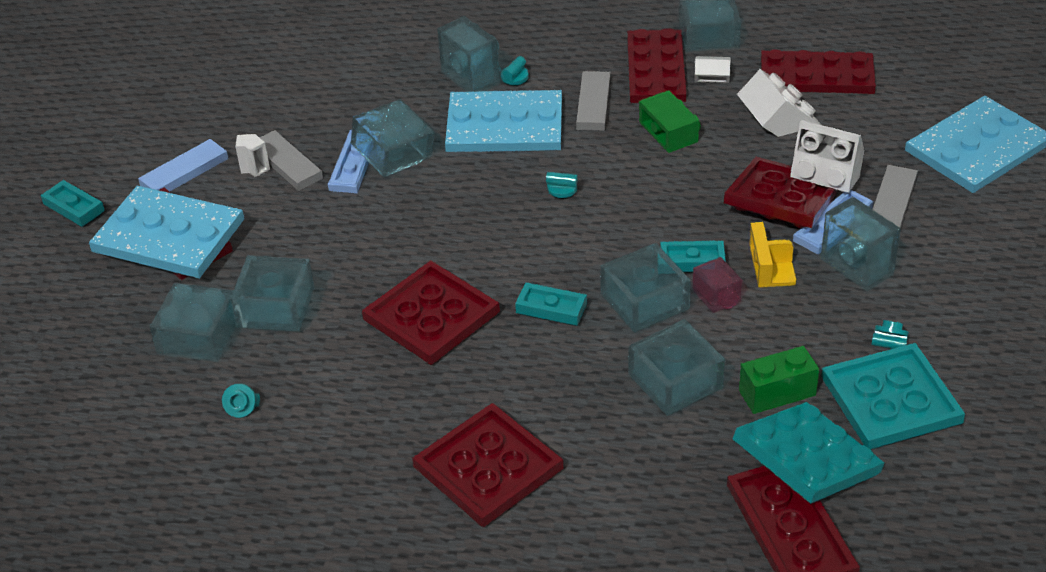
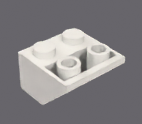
[737,69,820,137]
[790,120,864,193]

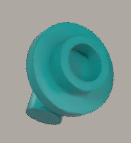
[501,56,529,85]
[546,172,578,198]
[872,320,909,349]
[222,383,260,418]

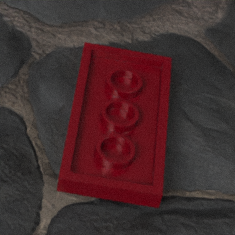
[627,28,686,103]
[761,49,876,94]
[727,466,860,572]

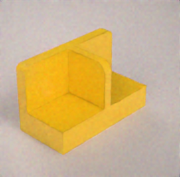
[749,222,796,287]

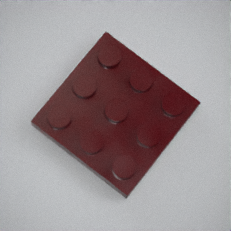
[723,157,839,228]
[362,260,500,365]
[412,403,564,527]

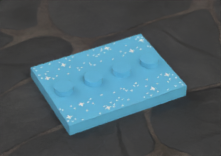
[445,90,562,152]
[905,95,1046,193]
[89,185,244,279]

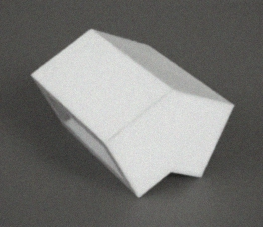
[694,56,731,83]
[235,134,270,177]

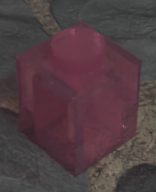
[692,257,742,313]

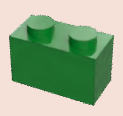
[639,90,701,153]
[739,346,819,414]

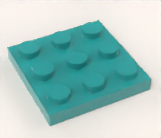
[821,343,965,449]
[733,402,885,504]

